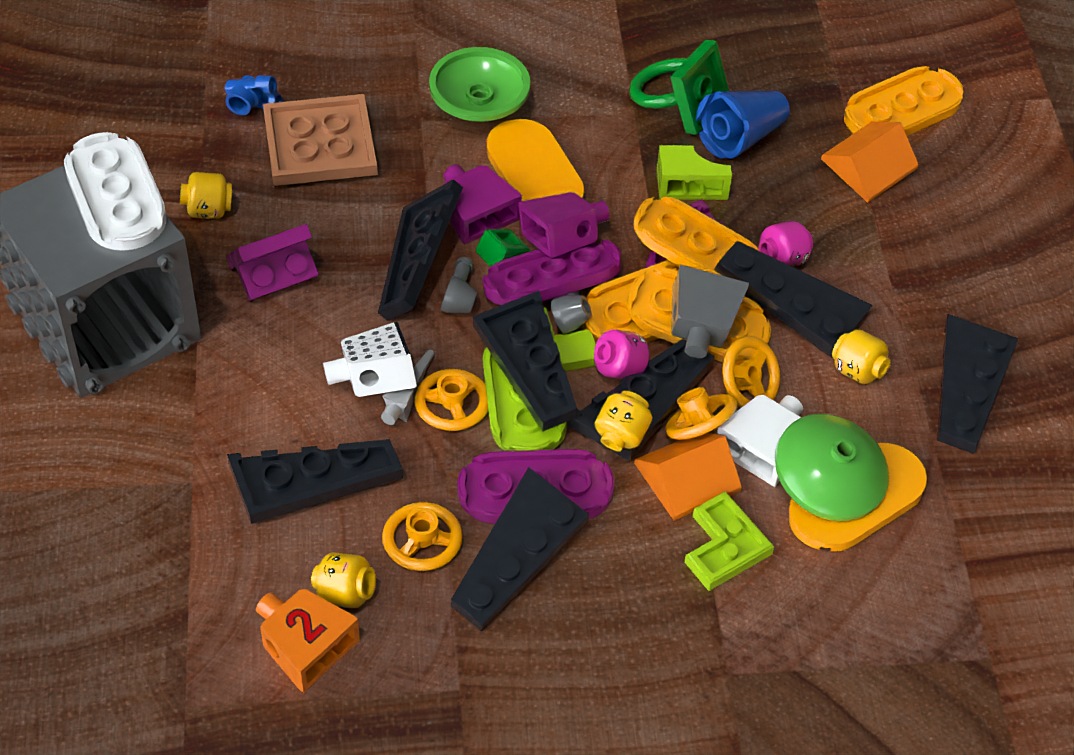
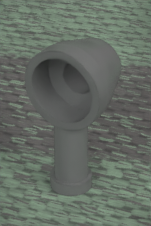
[440,257,478,314]
[551,289,592,334]

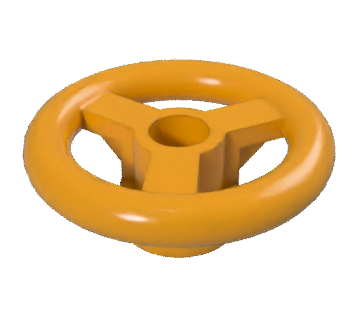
[722,336,780,408]
[414,369,488,431]
[665,387,737,440]
[382,502,463,571]

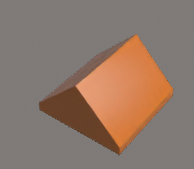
[821,122,919,203]
[634,432,742,521]

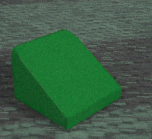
[476,229,531,267]

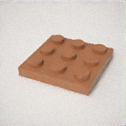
[263,94,378,186]

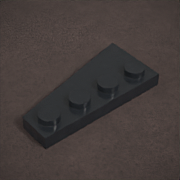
[378,179,463,321]
[714,241,873,358]
[473,290,577,432]
[937,314,1018,454]
[567,339,714,462]
[227,439,403,524]
[451,467,589,632]

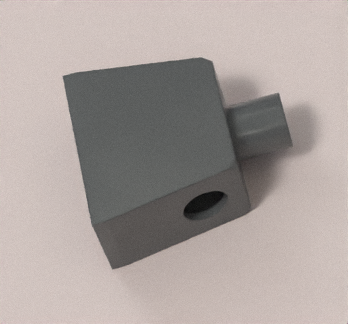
[671,265,749,358]

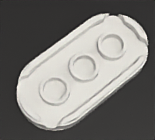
[64,132,167,250]

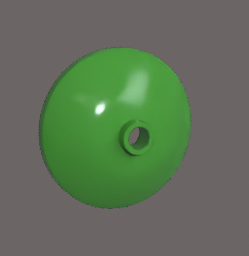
[429,47,530,122]
[775,414,889,521]

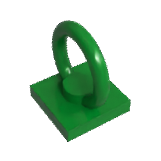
[629,40,729,135]

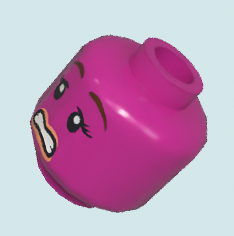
[759,221,813,267]
[594,329,650,379]

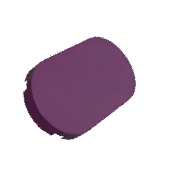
[482,239,622,305]
[457,449,615,524]

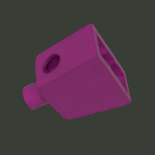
[442,164,522,245]
[518,192,609,258]

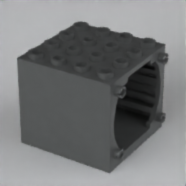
[0,166,201,398]

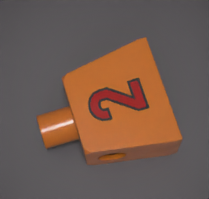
[256,589,360,693]

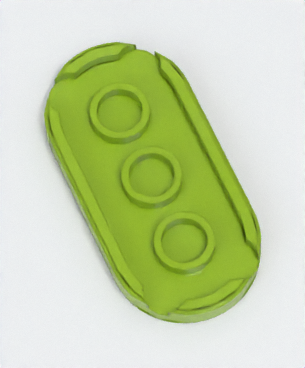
[483,347,567,451]

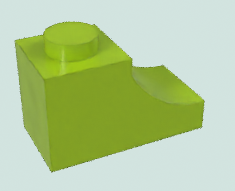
[657,145,732,200]

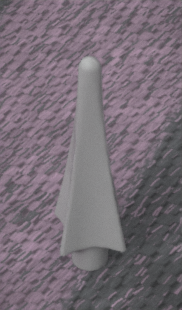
[381,349,434,425]

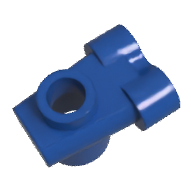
[225,75,283,115]

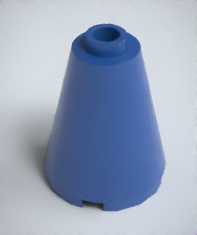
[696,91,790,159]

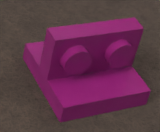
[226,224,318,301]

